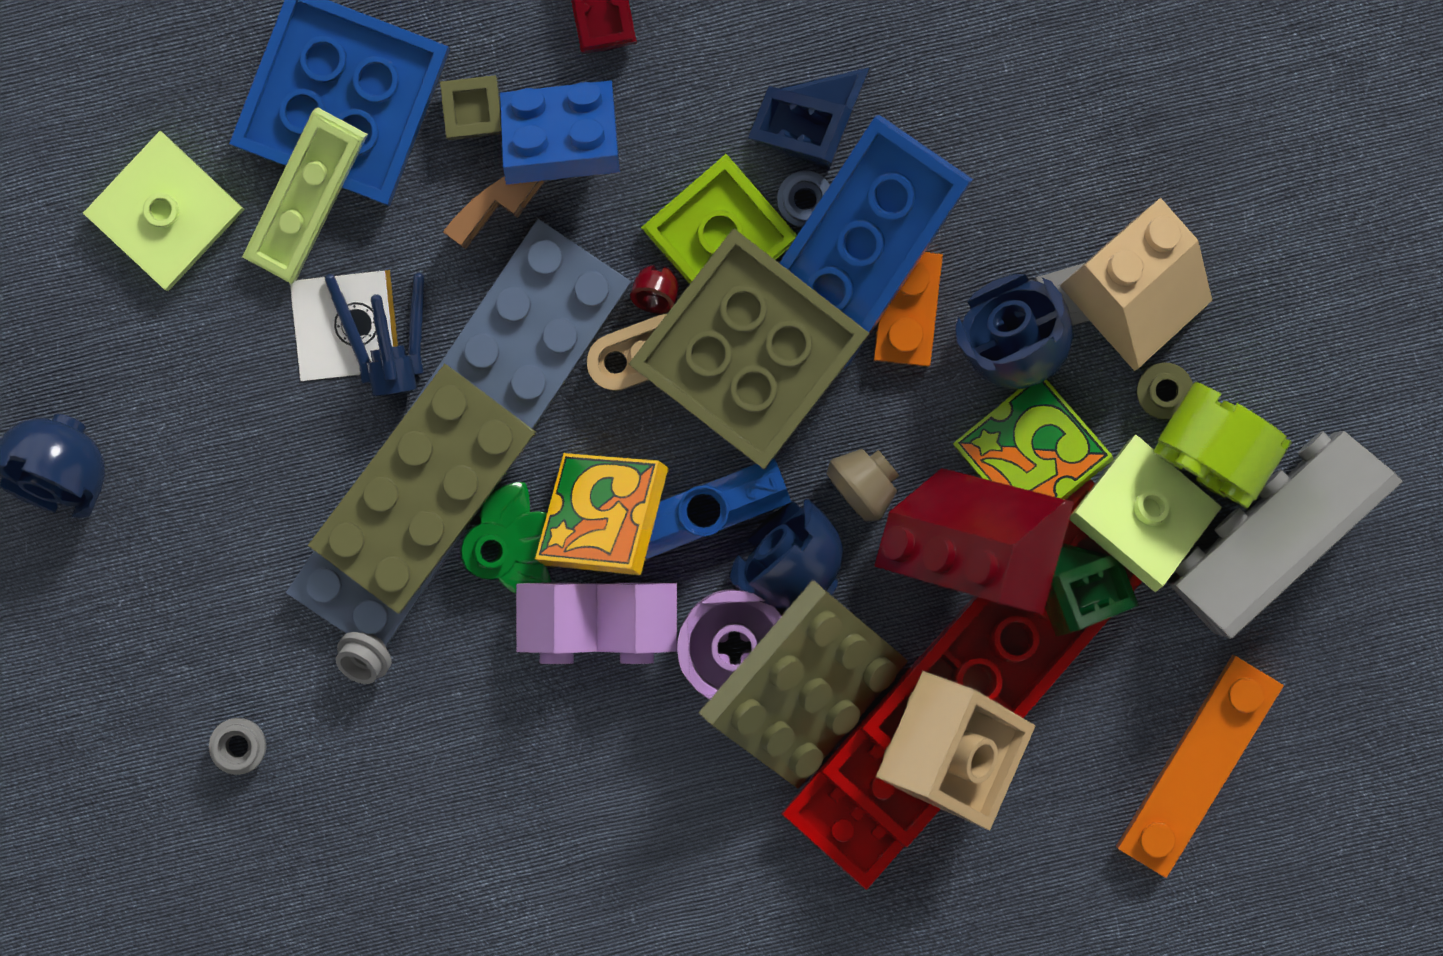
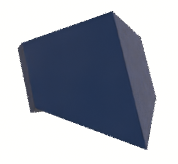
[748,67,870,171]

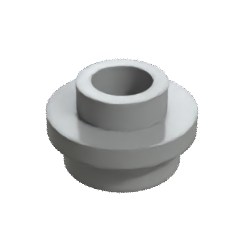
[336,632,392,684]
[209,718,266,775]

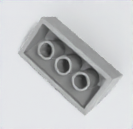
[1169,431,1403,639]

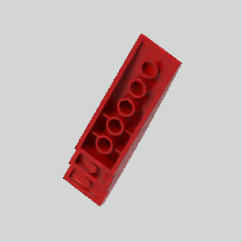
[780,479,1142,890]

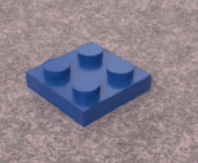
[500,80,620,185]

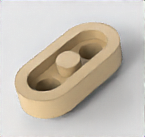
[587,314,667,391]

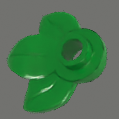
[460,482,551,593]

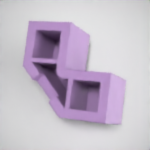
[516,582,677,664]

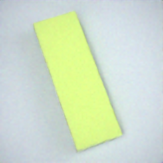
[242,107,368,284]

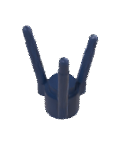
[324,273,424,396]

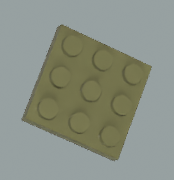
[629,228,870,469]
[699,580,908,789]

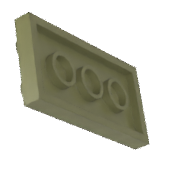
[308,363,537,614]

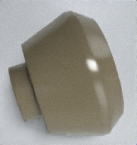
[826,449,899,522]

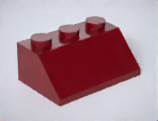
[874,468,1074,614]

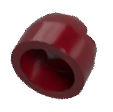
[630,265,678,314]

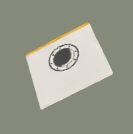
[290,270,398,381]

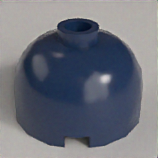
[955,274,1074,389]
[0,414,105,518]
[730,499,843,613]

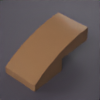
[443,176,546,249]

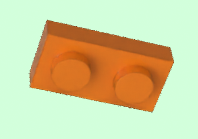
[873,252,943,367]

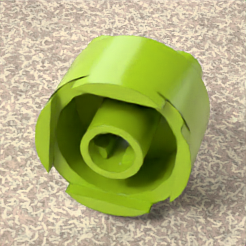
[1153,382,1292,509]

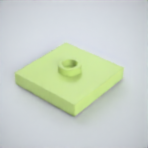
[83,131,245,291]
[1069,434,1222,592]

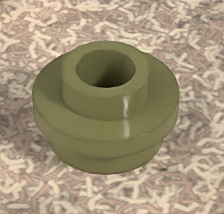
[1136,363,1193,419]

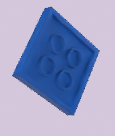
[229,0,450,207]

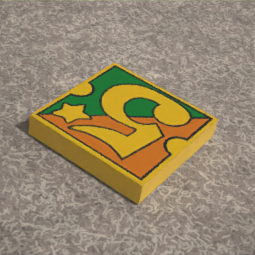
[535,453,668,575]

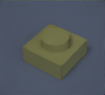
[440,75,502,140]

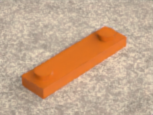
[1116,655,1284,878]

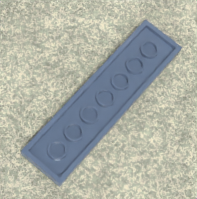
[286,219,632,647]

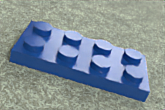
[780,115,973,369]

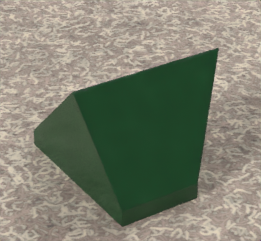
[1045,543,1139,637]

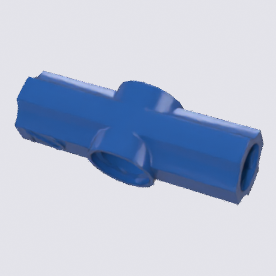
[645,458,792,560]

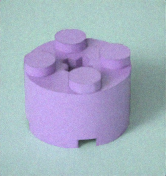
[677,589,782,699]

